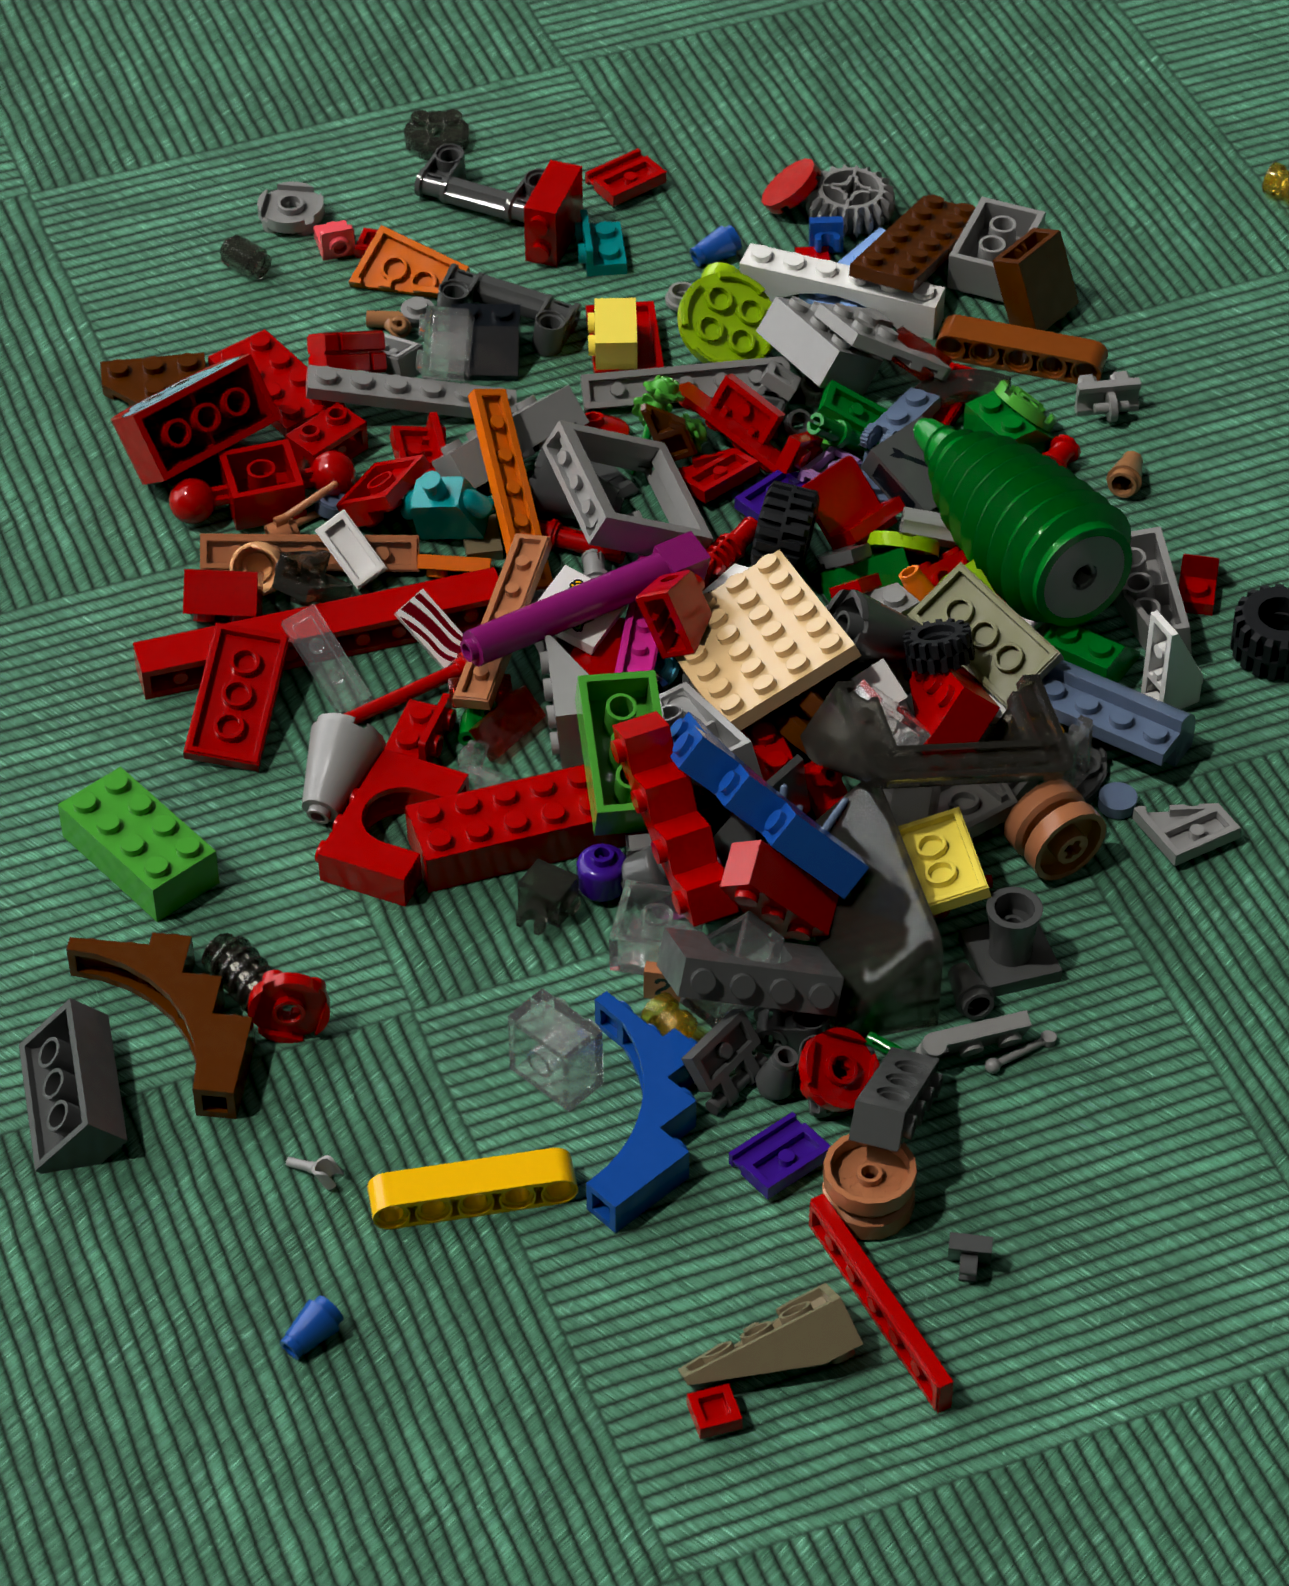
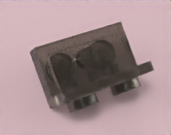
[272,550,354,606]

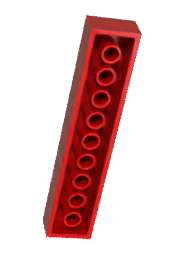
[405,721,794,893]

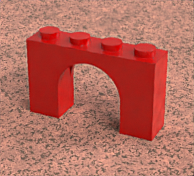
[315,749,469,907]

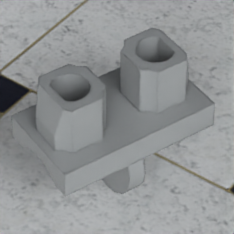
[1074,371,1141,423]

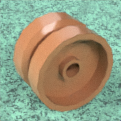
[1004,779,1106,881]
[822,1134,917,1240]

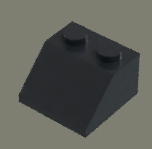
[449,303,521,381]

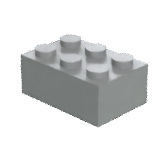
[947,197,1046,302]
[756,296,883,396]

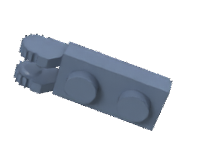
[860,387,941,449]

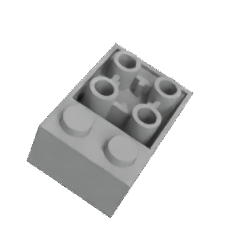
[539,635,589,769]

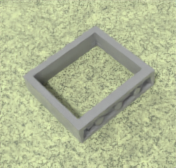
[542,420,713,556]

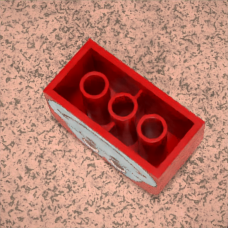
[111,354,282,485]

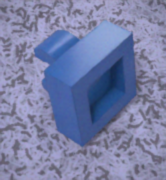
[809,216,844,253]

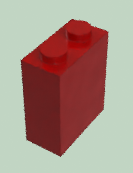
[524,160,583,267]

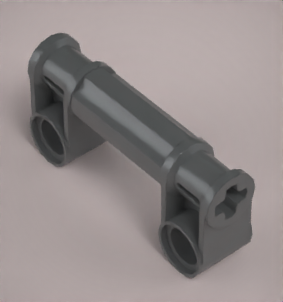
[414,144,545,223]
[436,263,582,357]

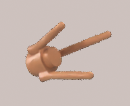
[264,481,338,534]

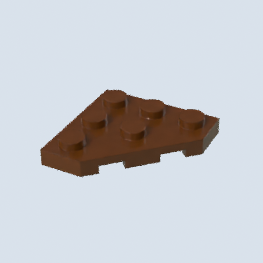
[100,352,206,407]

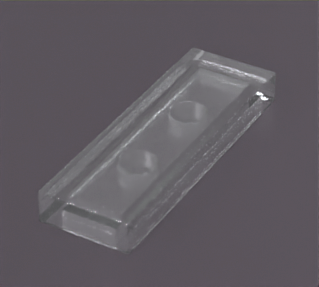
[281,604,372,714]

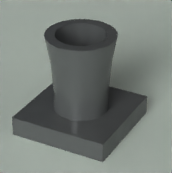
[958,887,1062,997]

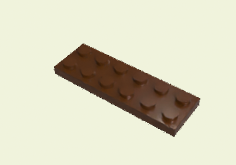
[849,195,975,293]

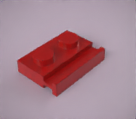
[585,148,667,207]

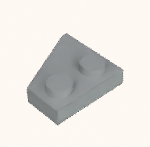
[1132,803,1241,866]

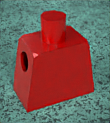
[635,570,711,659]

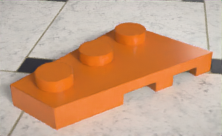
[348,225,471,298]

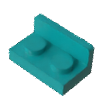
[574,209,627,277]

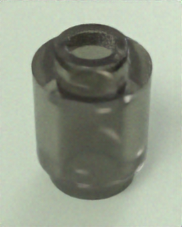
[220,234,272,279]

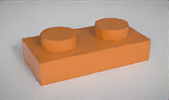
[417,554,495,578]

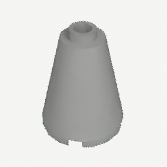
[302,713,386,824]

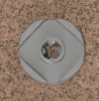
[257,182,325,236]

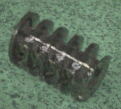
[202,933,275,1013]

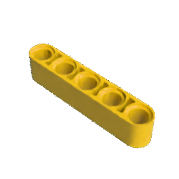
[367,1148,578,1229]

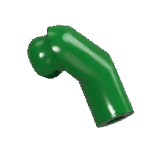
[458,700,499,747]

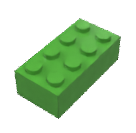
[575,670,662,836]
[58,766,220,922]

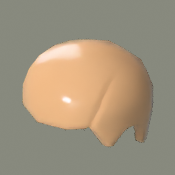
[229,541,286,596]

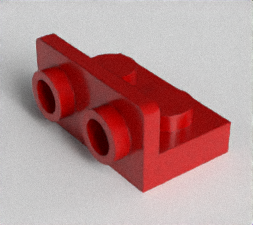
[385,693,457,762]

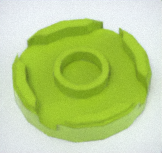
[867,530,940,559]

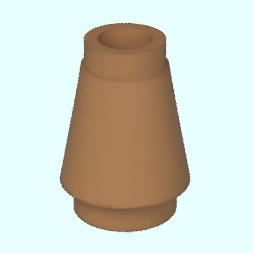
[1106,451,1143,498]

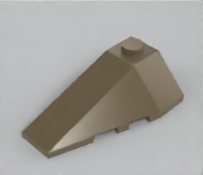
[678,1283,863,1385]

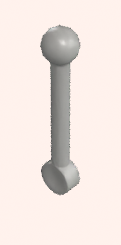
[985,1030,1057,1074]

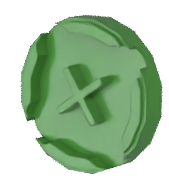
[994,379,1058,432]

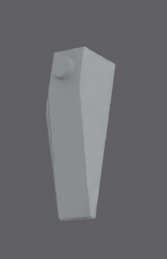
[659,682,763,789]

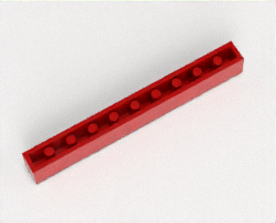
[133,567,499,700]

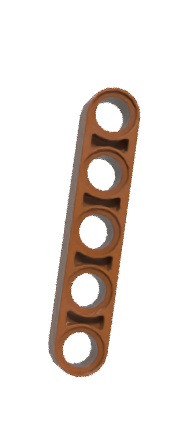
[935,315,1108,384]

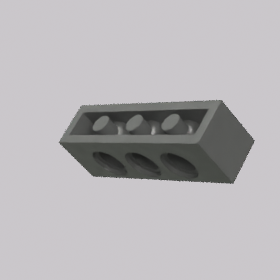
[848,1047,943,1152]

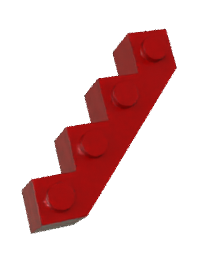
[610,711,739,927]

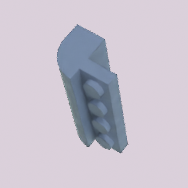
[1025,660,1196,766]

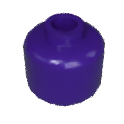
[576,843,626,902]

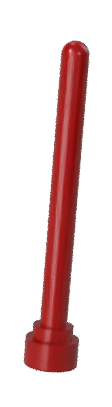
[344,652,467,724]

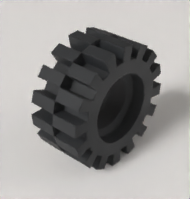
[902,618,975,675]

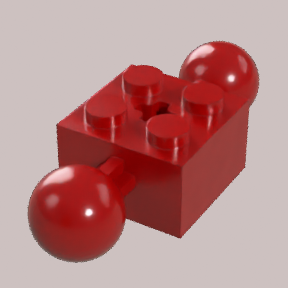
[169,439,356,531]

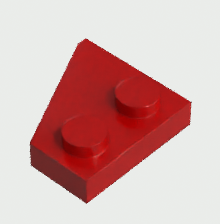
[678,448,760,504]

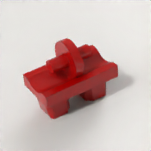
[804,752,860,832]

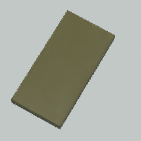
[907,562,1064,712]

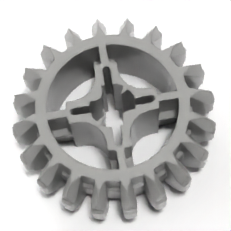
[806,164,895,238]

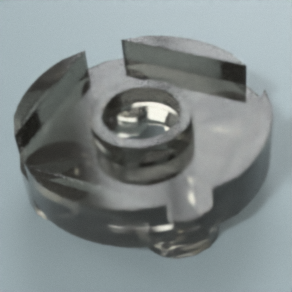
[404,109,470,161]

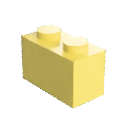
[588,298,637,370]

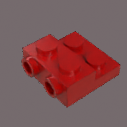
[336,454,431,528]

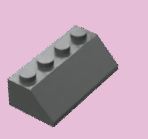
[19,998,127,1174]

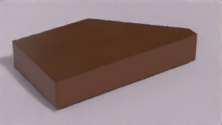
[641,403,697,462]

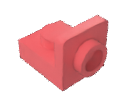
[313,220,355,261]

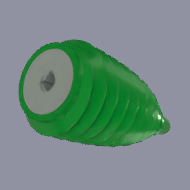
[913,418,1132,626]

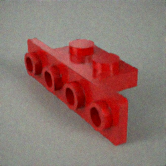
[678,373,786,473]

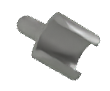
[286,1155,344,1189]

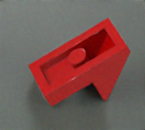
[1179,554,1220,616]

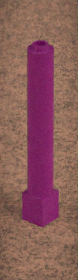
[460,531,711,666]

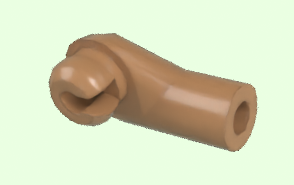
[366,310,411,338]

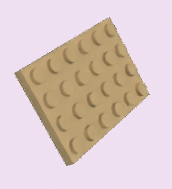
[674,549,861,731]

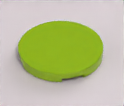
[677,270,773,363]

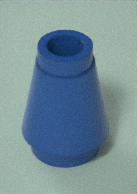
[690,225,742,267]
[279,1295,344,1360]

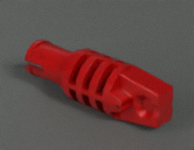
[702,516,758,591]

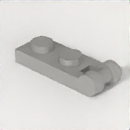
[915,1010,1032,1058]

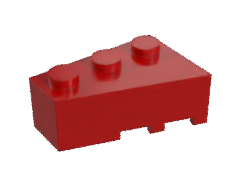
[909,667,1000,771]
[720,840,839,941]

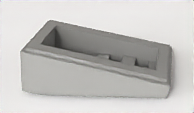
[384,333,427,377]

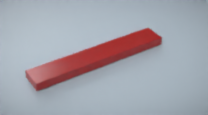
[809,1194,954,1413]

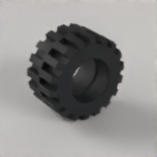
[750,480,820,575]
[1230,584,1289,681]

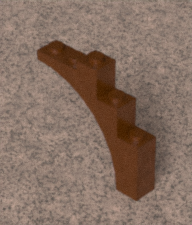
[66,932,256,1119]

